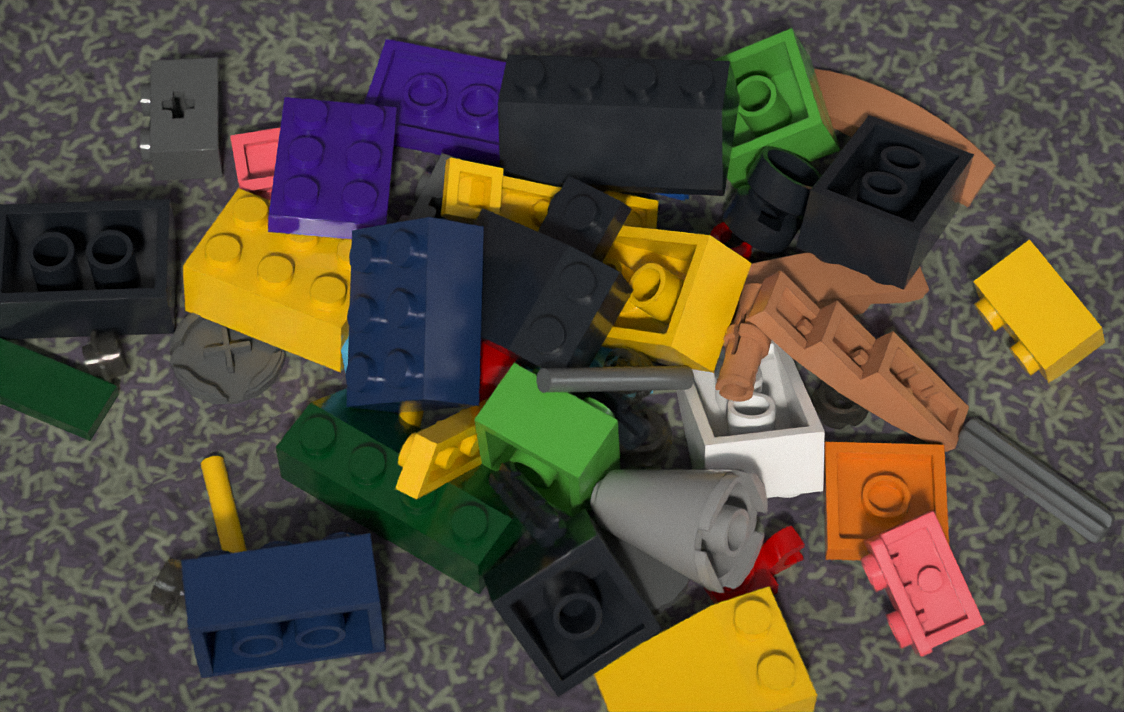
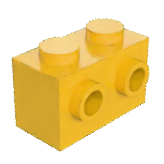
[973,239,1105,383]

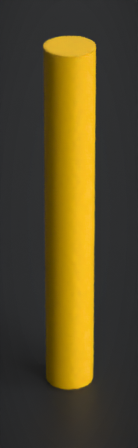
[200,456,247,553]

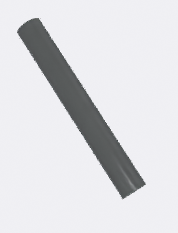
[536,366,694,393]

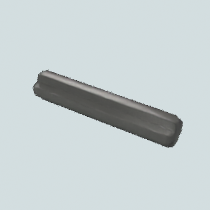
[957,418,1115,543]

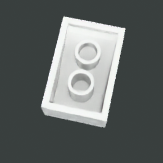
[676,341,825,498]

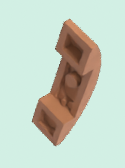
[814,69,995,207]

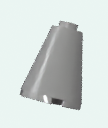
[591,469,768,593]

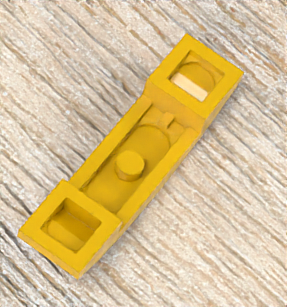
[441,157,658,232]

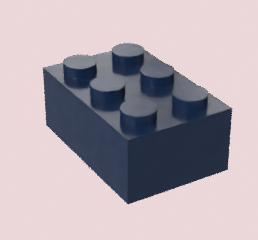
[345,217,484,413]
[181,532,386,678]

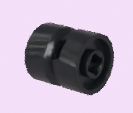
[722,146,822,255]

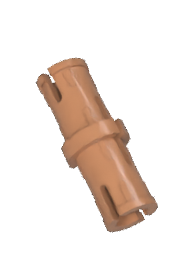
[715,283,772,402]

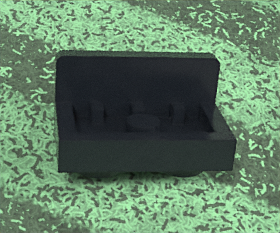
[538,176,632,262]

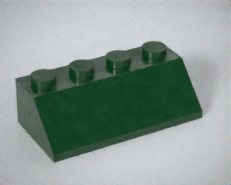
[275,388,527,595]

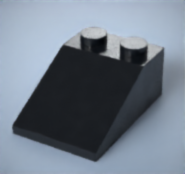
[473,208,634,370]

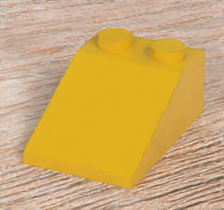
[602,226,751,373]
[594,587,817,712]

